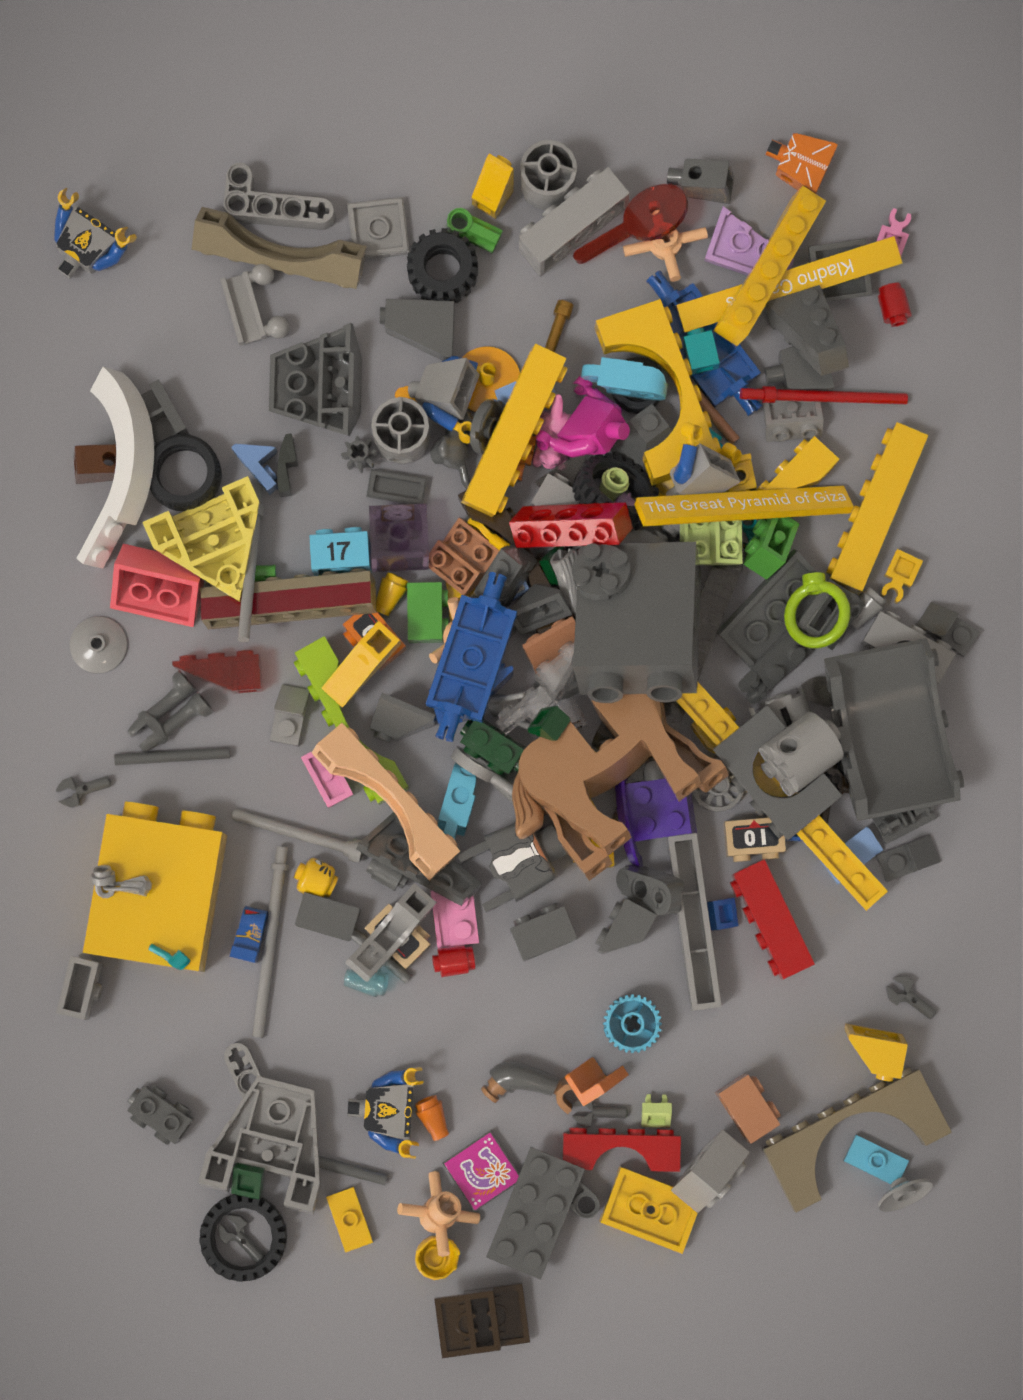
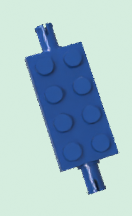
[646,270,763,417]
[426,572,517,742]

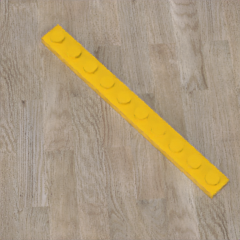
[676,682,888,911]

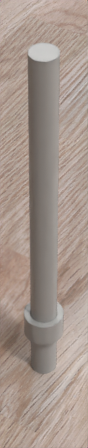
[238,484,264,642]

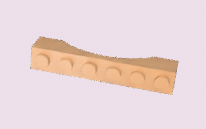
[312,723,460,881]

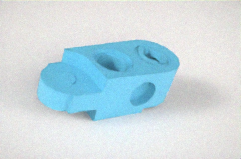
[581,357,668,400]
[438,762,477,840]

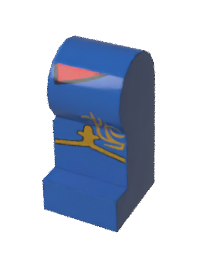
[229,906,268,963]

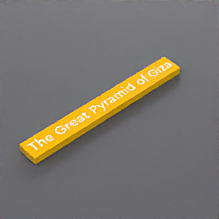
[634,486,854,526]

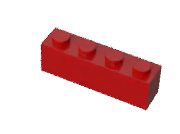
[729,859,815,980]

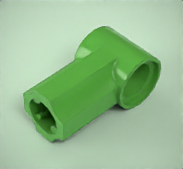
[446,208,503,253]

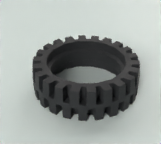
[572,453,660,532]
[199,1194,287,1282]

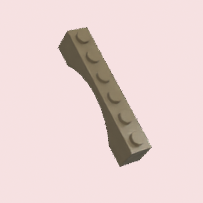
[191,207,367,289]

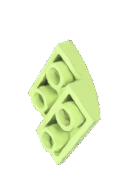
[680,520,743,565]

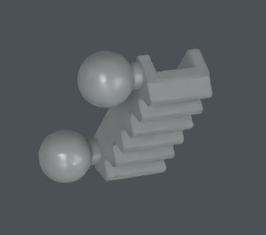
[220,264,290,346]

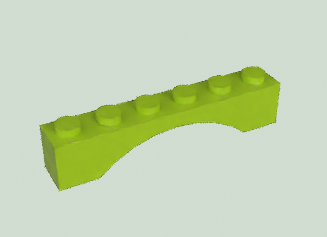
[293,636,409,805]

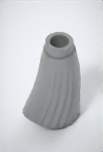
[550,549,580,613]

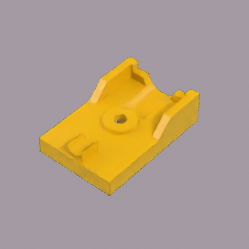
[599,1166,698,1254]

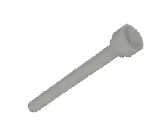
[231,809,363,863]

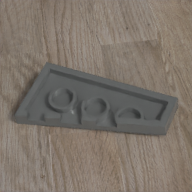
[356,812,482,906]

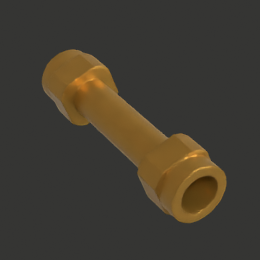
[545,300,574,352]

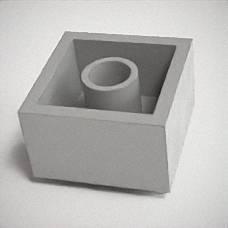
[671,1129,750,1213]

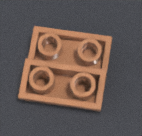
[423,517,499,596]
[522,616,575,679]

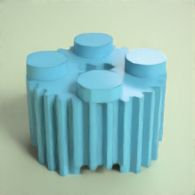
[603,994,662,1053]

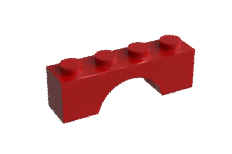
[563,1127,681,1172]

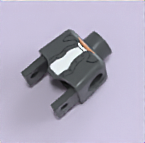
[457,823,567,913]

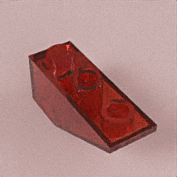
[172,650,263,694]

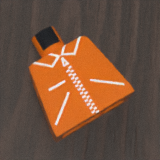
[766,133,838,194]

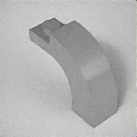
[345,883,437,982]

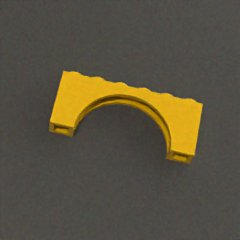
[594,299,721,486]

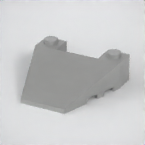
[198,1076,321,1215]

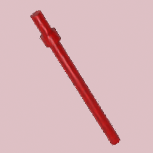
[740,386,908,405]

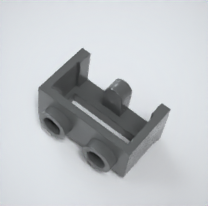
[797,578,865,651]

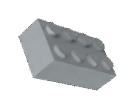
[519,167,630,276]

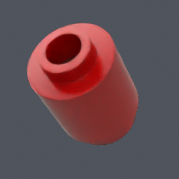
[877,282,912,327]
[432,945,475,978]

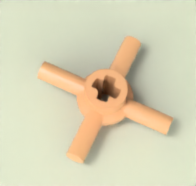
[623,203,708,282]

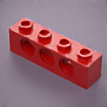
[509,502,633,548]

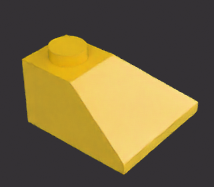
[844,1023,908,1081]

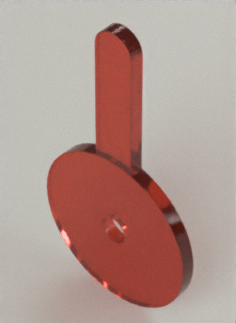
[573,184,688,264]

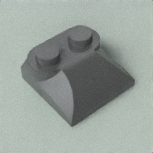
[808,238,872,302]

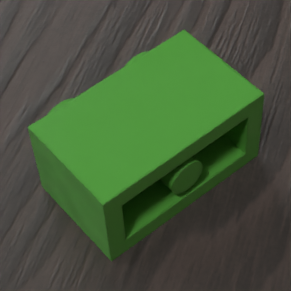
[407,582,448,643]

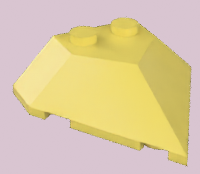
[142,476,260,602]

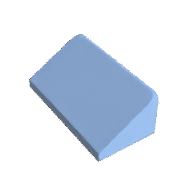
[820,826,883,885]

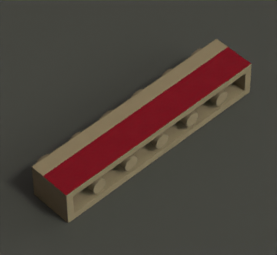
[201,569,377,630]

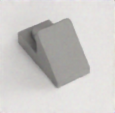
[270,685,310,747]

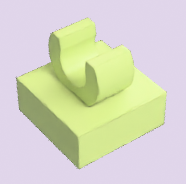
[641,1094,672,1128]

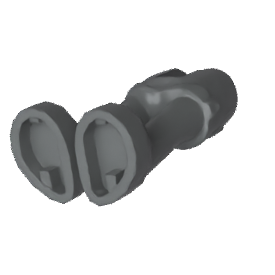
[127,670,214,752]

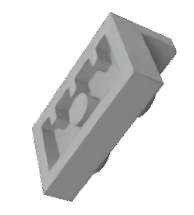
[762,401,824,442]

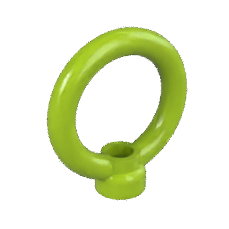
[784,572,850,649]

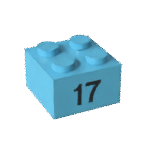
[309,527,372,576]

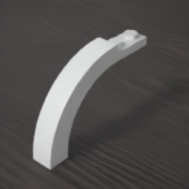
[76,367,154,569]

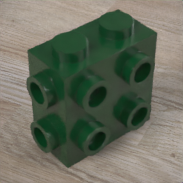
[459,719,526,775]

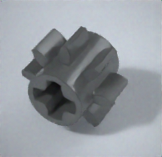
[341,436,378,473]

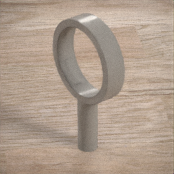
[450,746,513,797]

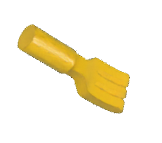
[467,518,510,551]

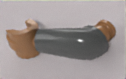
[481,1061,572,1114]

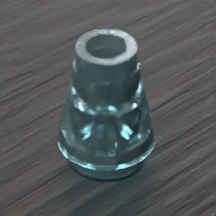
[344,969,389,998]

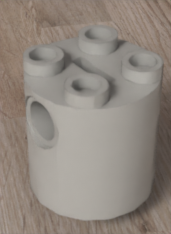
[520,140,577,210]
[371,397,431,464]
[759,711,844,796]

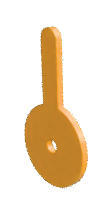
[395,347,520,412]

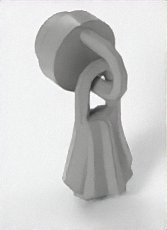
[91,865,152,898]

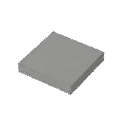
[347,197,410,259]

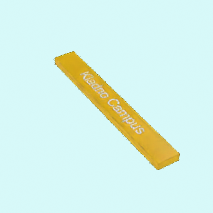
[676,236,902,332]

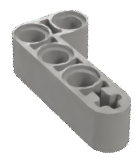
[224,162,335,230]

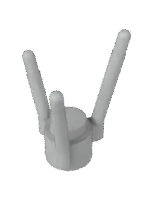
[488,689,547,730]

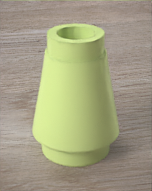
[599,467,629,501]

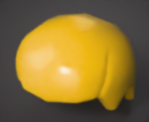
[415,1235,460,1280]

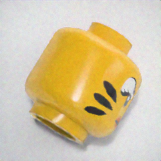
[293,857,338,898]

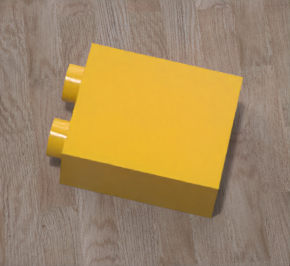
[83,801,227,972]

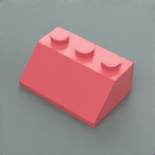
[110,544,205,627]

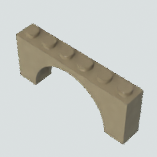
[761,1067,952,1213]

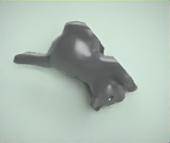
[430,412,473,490]

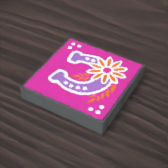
[442,1130,519,1212]

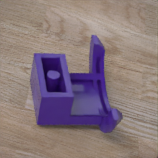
[615,777,697,867]

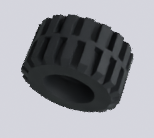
[407,228,478,303]

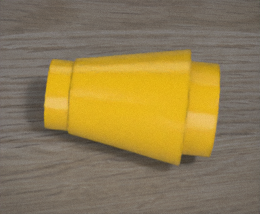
[376,572,408,616]

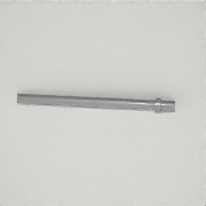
[252,846,289,1038]

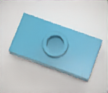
[843,1134,909,1184]

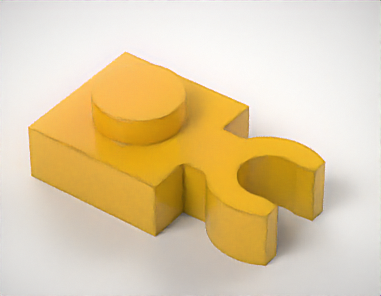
[880,549,923,604]

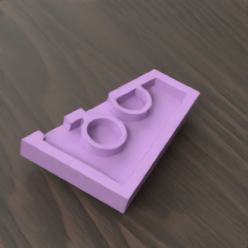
[704,206,794,276]

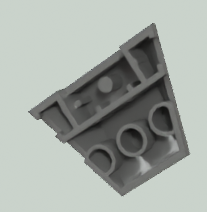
[269,323,362,436]

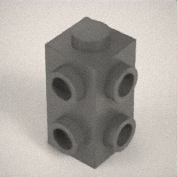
[127,1085,194,1145]

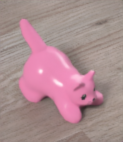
[532,394,572,471]

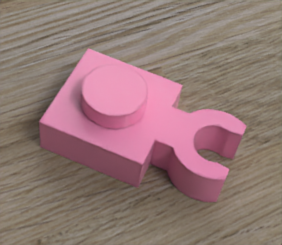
[876,208,911,256]

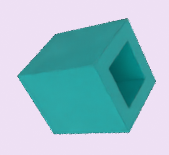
[683,328,720,375]

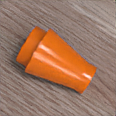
[415,1095,449,1141]

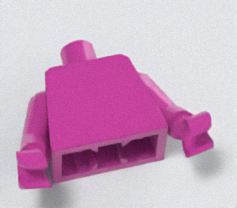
[535,376,630,458]

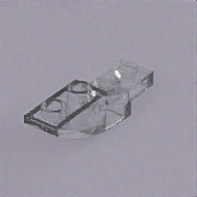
[496,641,575,735]

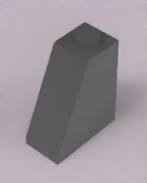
[380,299,455,361]

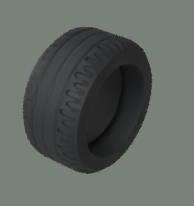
[149,434,222,512]

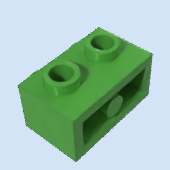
[743,517,799,580]

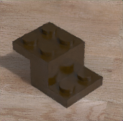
[434,1283,530,1358]

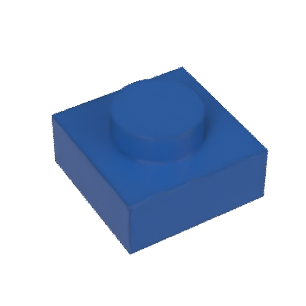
[707,898,739,931]

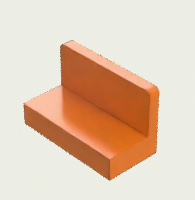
[565,1057,629,1106]

